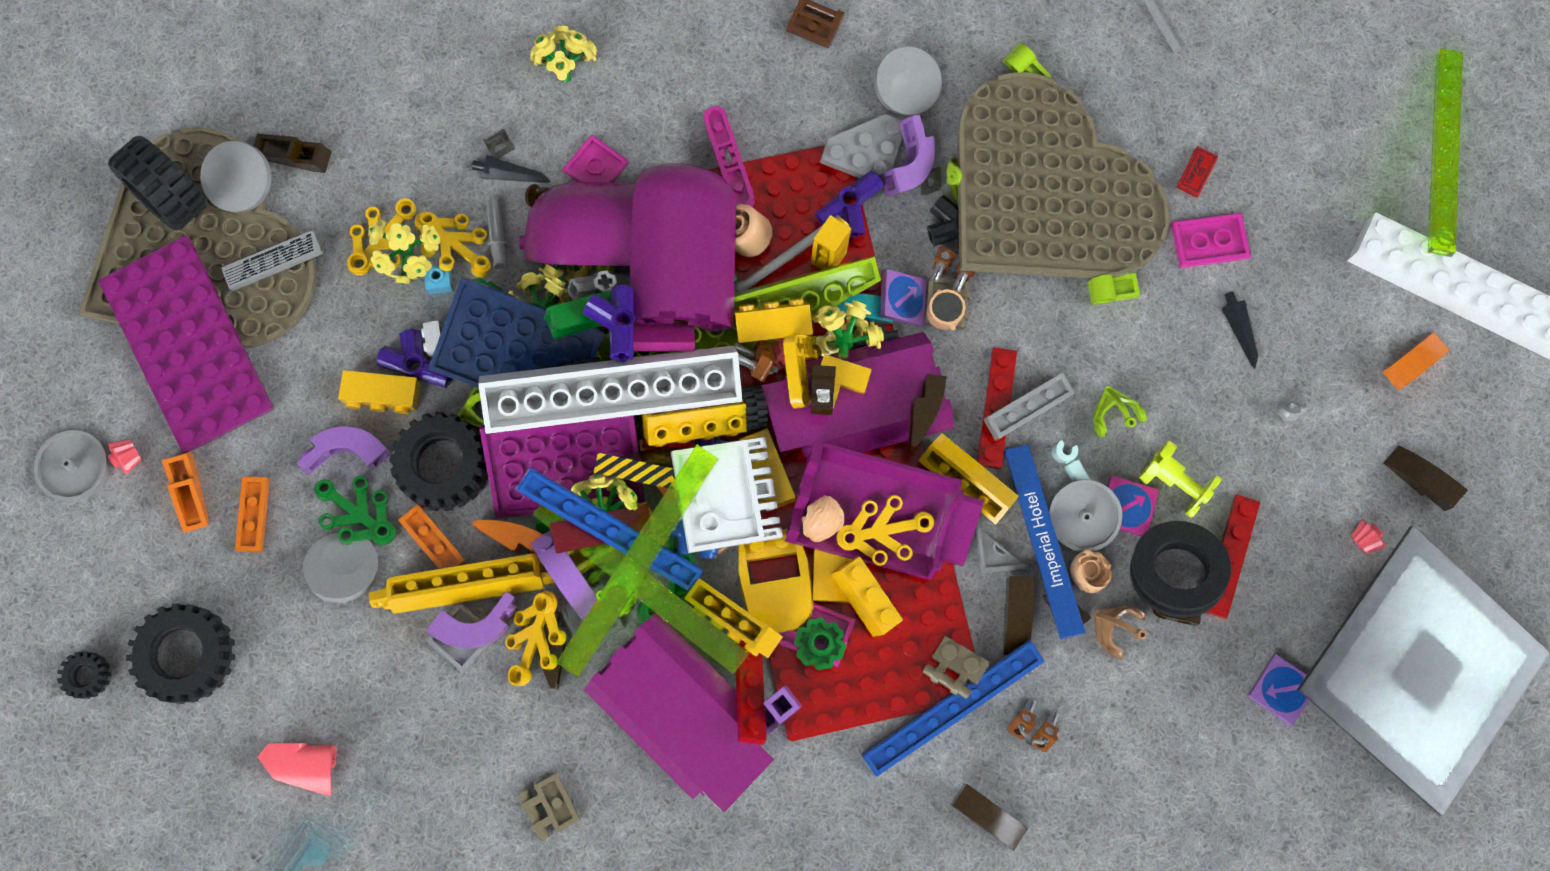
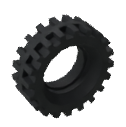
[126,603,236,704]

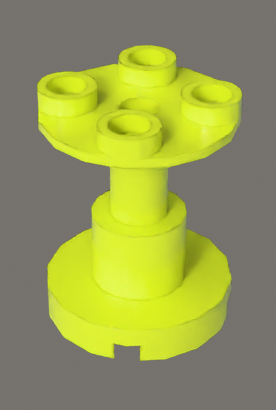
[1138,440,1222,518]

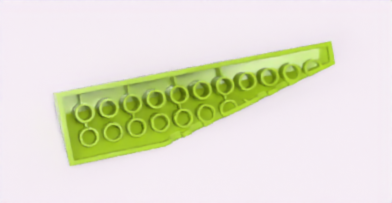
[595,256,881,361]

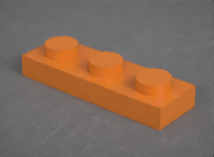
[235,477,270,553]
[398,504,466,569]

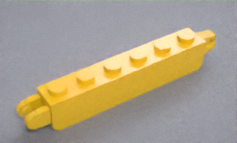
[369,554,554,614]

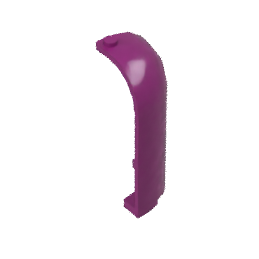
[630,163,736,332]
[519,182,635,266]

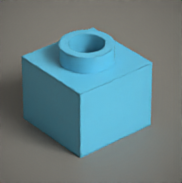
[424,263,453,295]

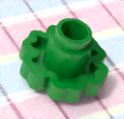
[794,617,846,671]

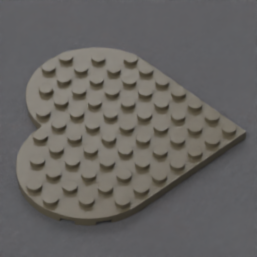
[957,72,1169,279]
[78,127,316,348]

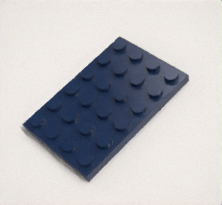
[428,276,605,388]

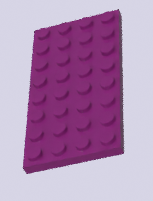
[98,236,275,454]

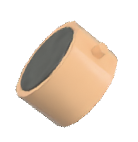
[927,289,966,331]

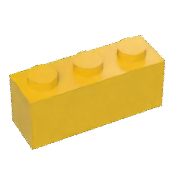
[811,215,851,270]
[734,298,813,343]
[338,370,421,415]
[740,429,795,512]
[831,556,903,637]

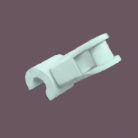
[1051,440,1090,481]

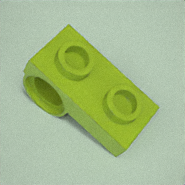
[1001,43,1052,78]
[1087,273,1140,306]

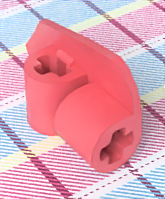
[258,743,337,796]

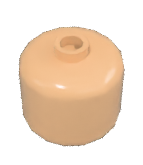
[735,204,772,257]

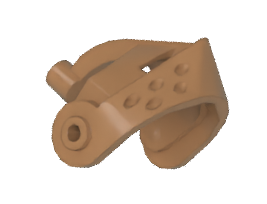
[1094,605,1147,659]

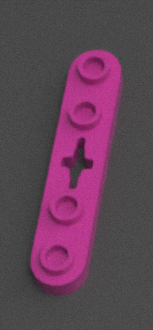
[703,106,755,207]

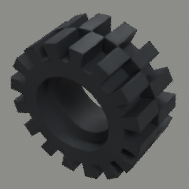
[741,385,768,431]
[57,651,111,699]

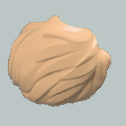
[802,495,844,542]
[1070,549,1112,594]

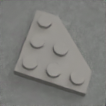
[819,114,903,183]

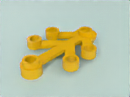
[347,198,417,276]
[414,212,491,278]
[837,495,934,566]
[505,591,566,686]

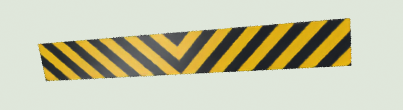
[594,453,677,490]

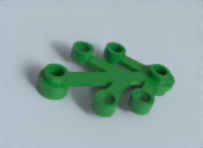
[314,476,396,545]

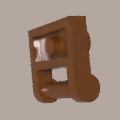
[786,0,845,49]

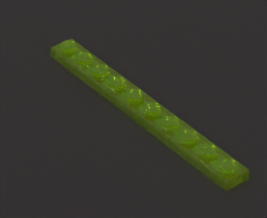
[1427,48,1463,257]
[556,445,719,677]
[533,505,749,675]

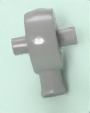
[1277,400,1306,421]

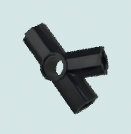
[927,195,959,247]

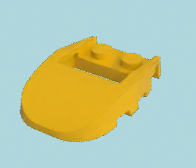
[739,529,813,633]

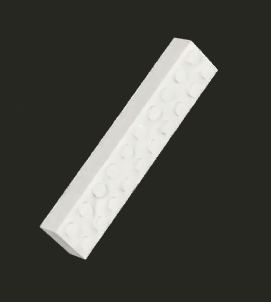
[1347,212,1550,359]
[478,346,742,434]

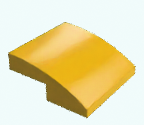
[813,549,850,603]

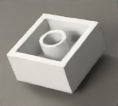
[421,321,443,358]

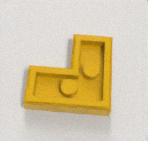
[809,354,872,409]

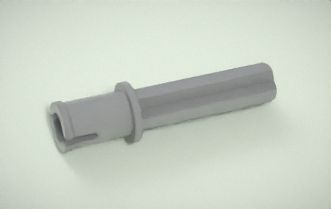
[486,198,508,269]

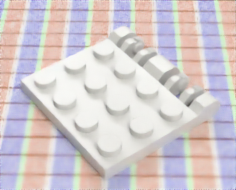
[671,438,783,553]

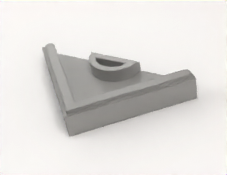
[975,528,1027,574]

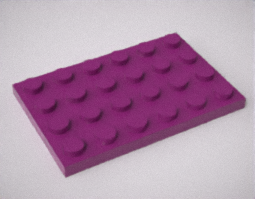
[480,415,645,518]

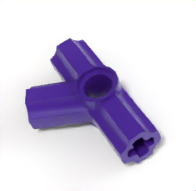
[815,170,884,238]
[583,284,635,362]
[377,329,453,389]

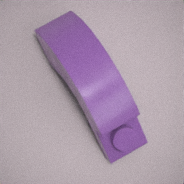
[881,114,935,197]
[297,426,392,474]
[530,530,603,619]
[426,592,517,649]
[763,686,802,736]

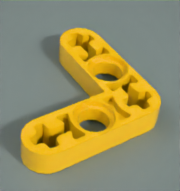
[783,334,821,409]

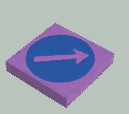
[880,269,926,327]
[1248,654,1309,726]

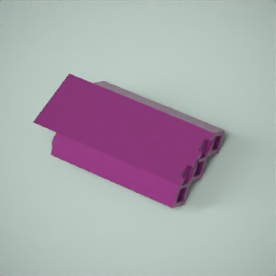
[762,332,954,457]
[785,440,984,580]
[584,612,774,812]

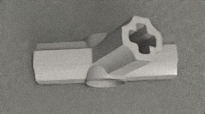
[567,270,630,300]

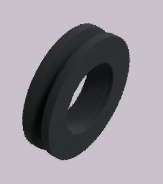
[1130,521,1231,618]

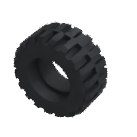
[108,136,207,231]
[389,412,488,511]

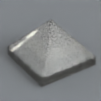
[483,129,515,159]
[921,167,942,195]

